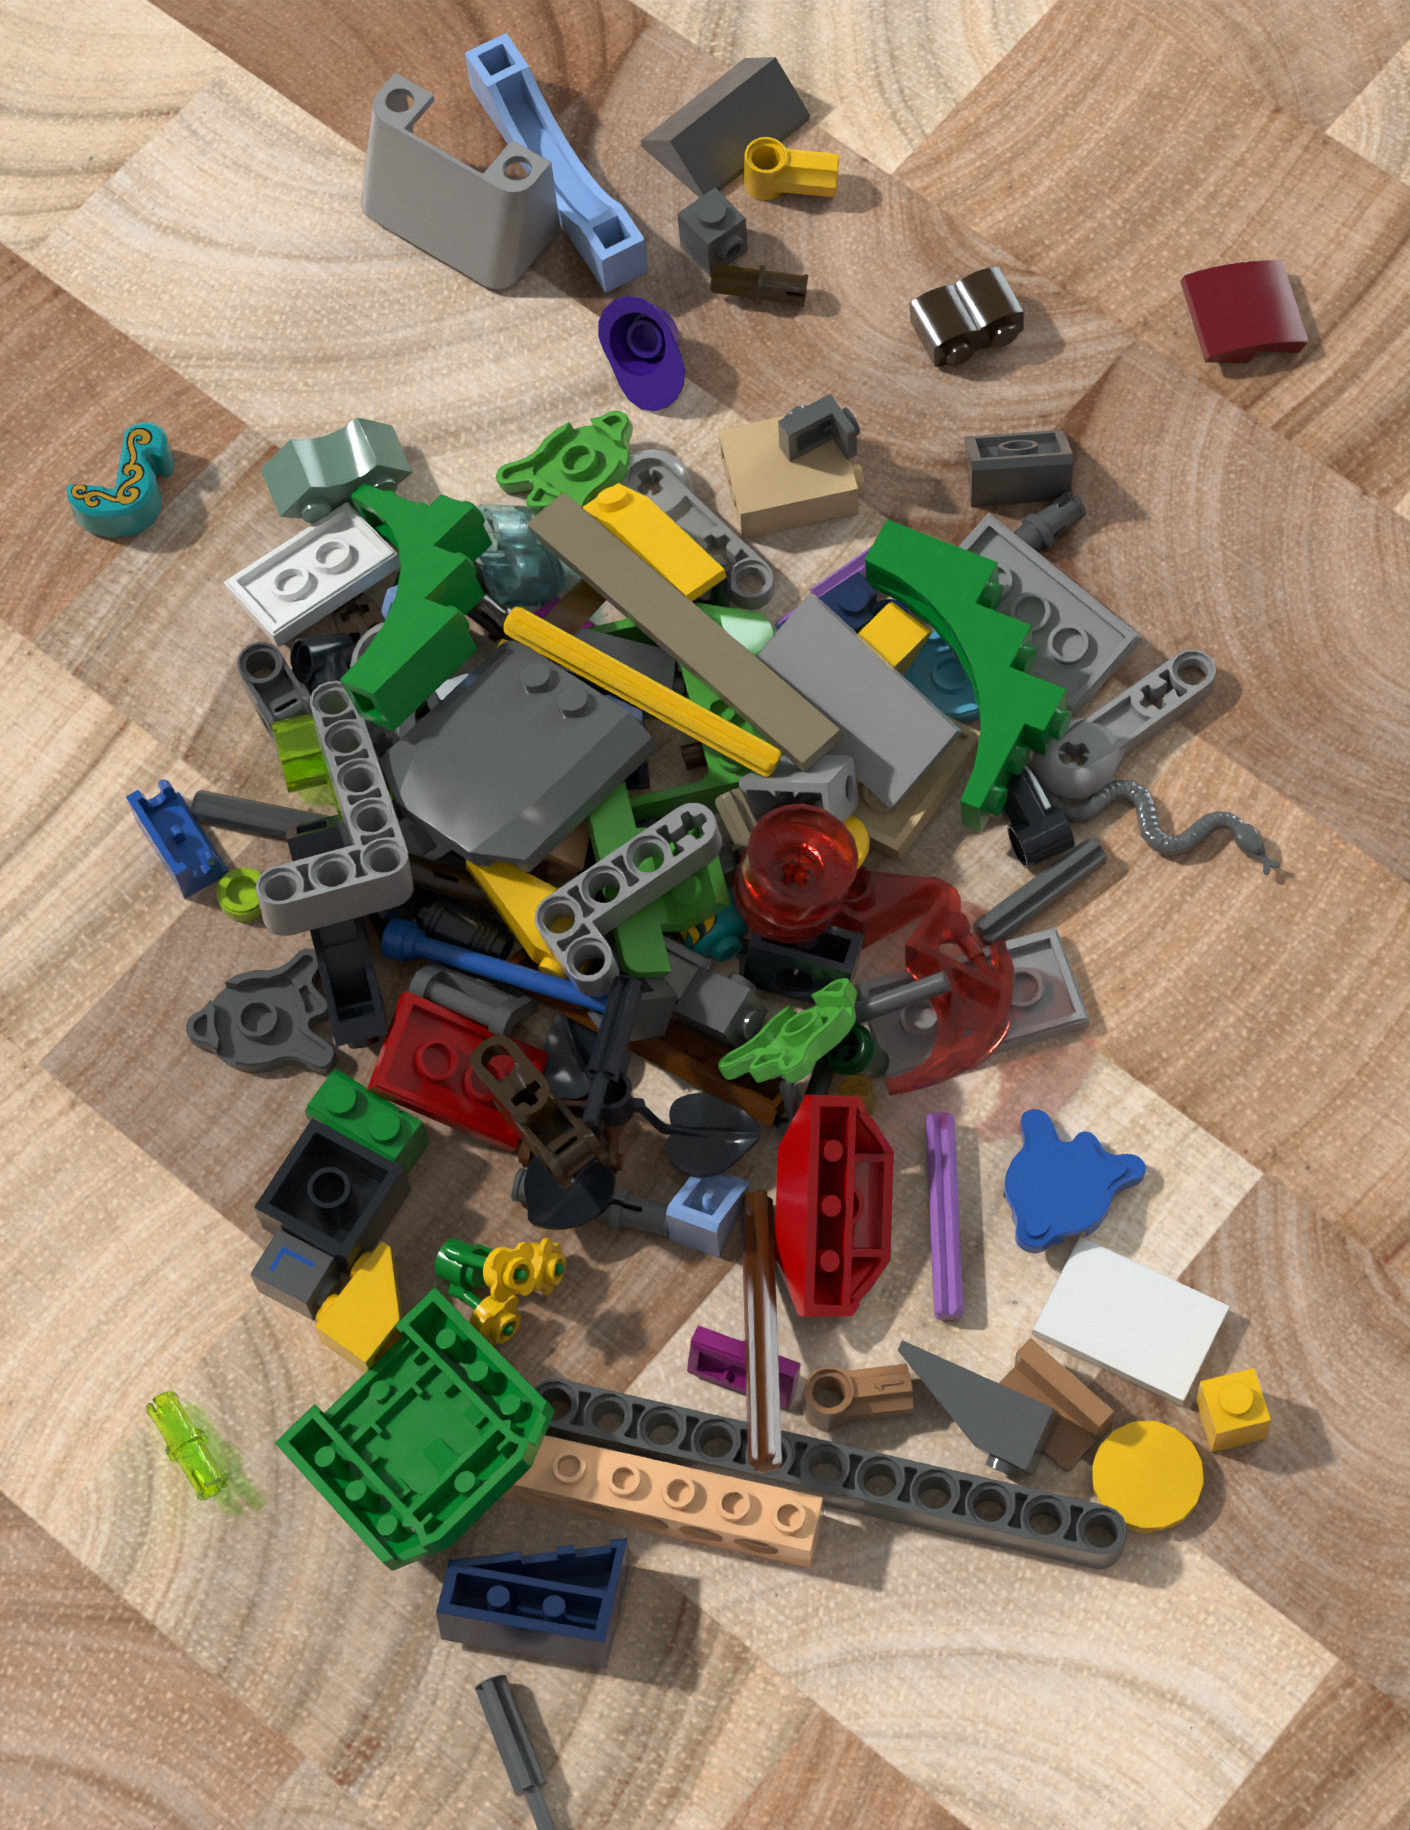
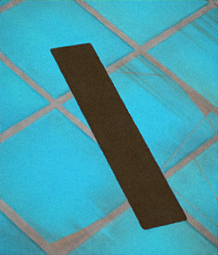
[543,578,606,635]

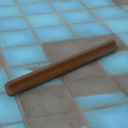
[741,1189,782,1474]

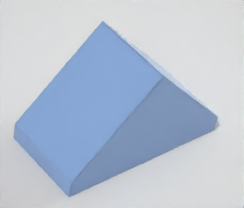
[666,1172,750,1258]

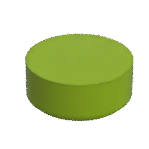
[216,868,262,922]

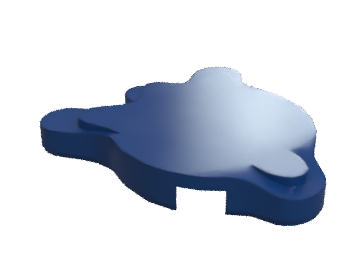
[1003,1109,1146,1254]

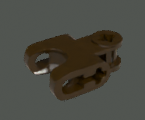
[470,1034,609,1192]

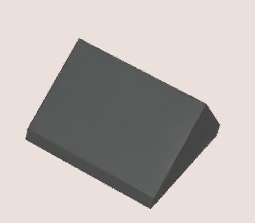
[965,430,1073,507]

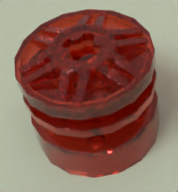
[732,803,859,944]

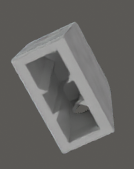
[739,754,859,834]

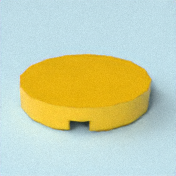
[1091,1421,1204,1533]

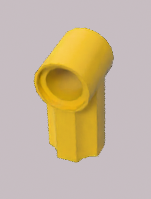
[744,137,840,201]

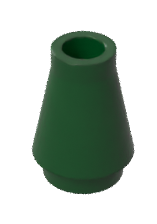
[825,1023,890,1078]

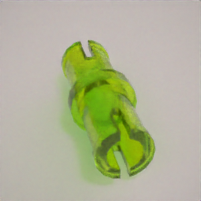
[145,1391,229,1500]

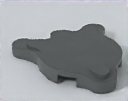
[186,948,337,1074]

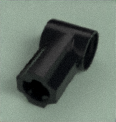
[290,633,355,692]
[1001,762,1075,869]

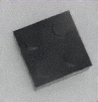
[254,1118,411,1276]

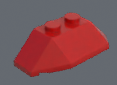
[775,1095,894,1317]

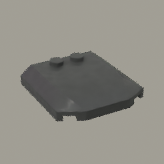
[378,640,656,872]

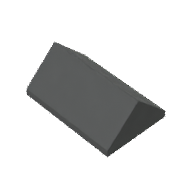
[640,57,810,198]

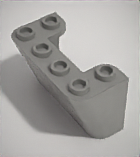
[361,73,561,289]

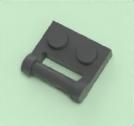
[408,961,540,1037]

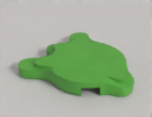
[496,411,633,515]
[718,978,857,1083]

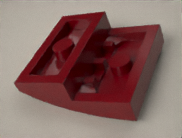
[1180,260,1308,363]

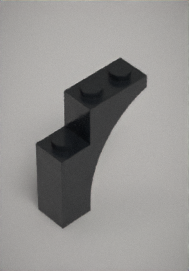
[286,815,389,1049]

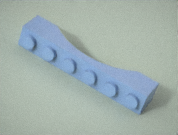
[464,33,648,293]

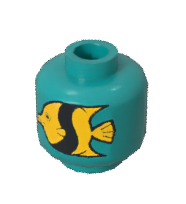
[676,887,749,962]

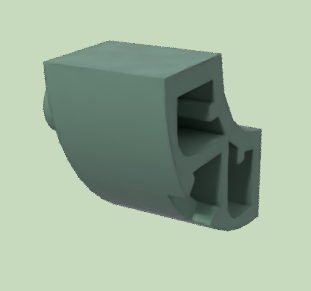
[260,417,413,523]

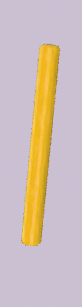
[504,607,782,777]

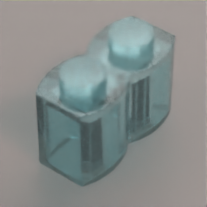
[476,504,566,607]

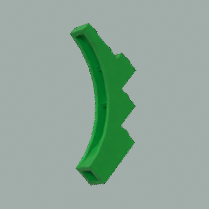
[340,483,493,732]
[864,520,1072,832]

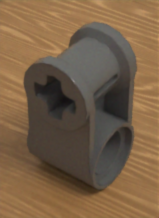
[237,642,314,745]

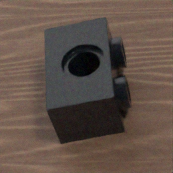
[743,906,864,1005]

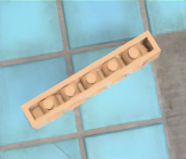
[501,1435,824,1569]

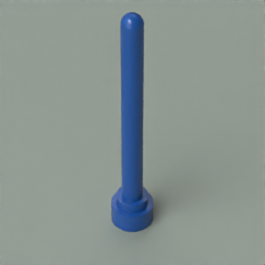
[381,917,609,1013]

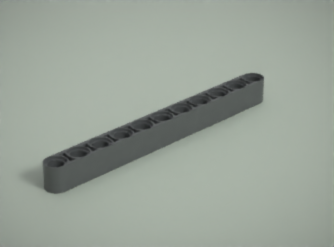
[534,1379,1127,1569]

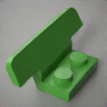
[585,782,731,978]

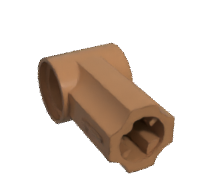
[802,1364,914,1431]

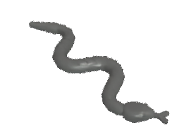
[1040,780,1280,875]

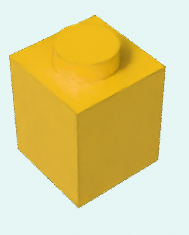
[1196,1368,1271,1453]

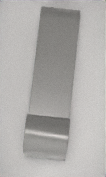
[535,803,722,997]

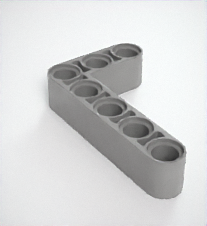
[256,681,414,936]

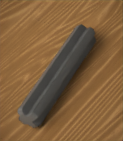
[973,839,1107,946]

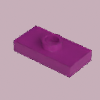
[687,1325,801,1409]

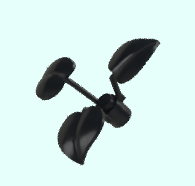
[524,1012,761,1230]

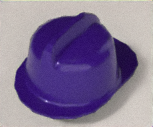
[598,296,685,411]

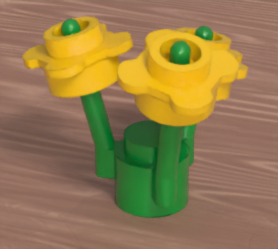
[435,1237,566,1347]

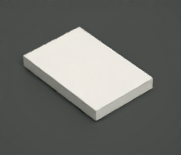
[224,502,400,647]
[1032,1236,1230,1406]

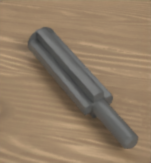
[475,1675,556,1830]

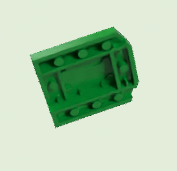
[275,1287,555,1571]

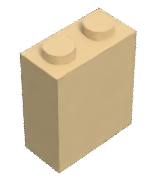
[718,416,866,539]

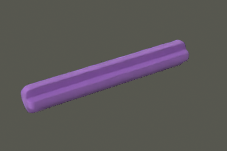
[925,1112,964,1320]

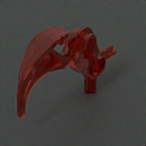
[772,865,1014,1096]

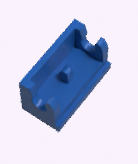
[126,779,229,899]

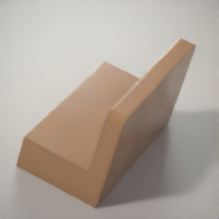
[999,1338,1114,1472]

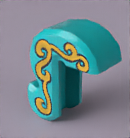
[66,422,174,538]

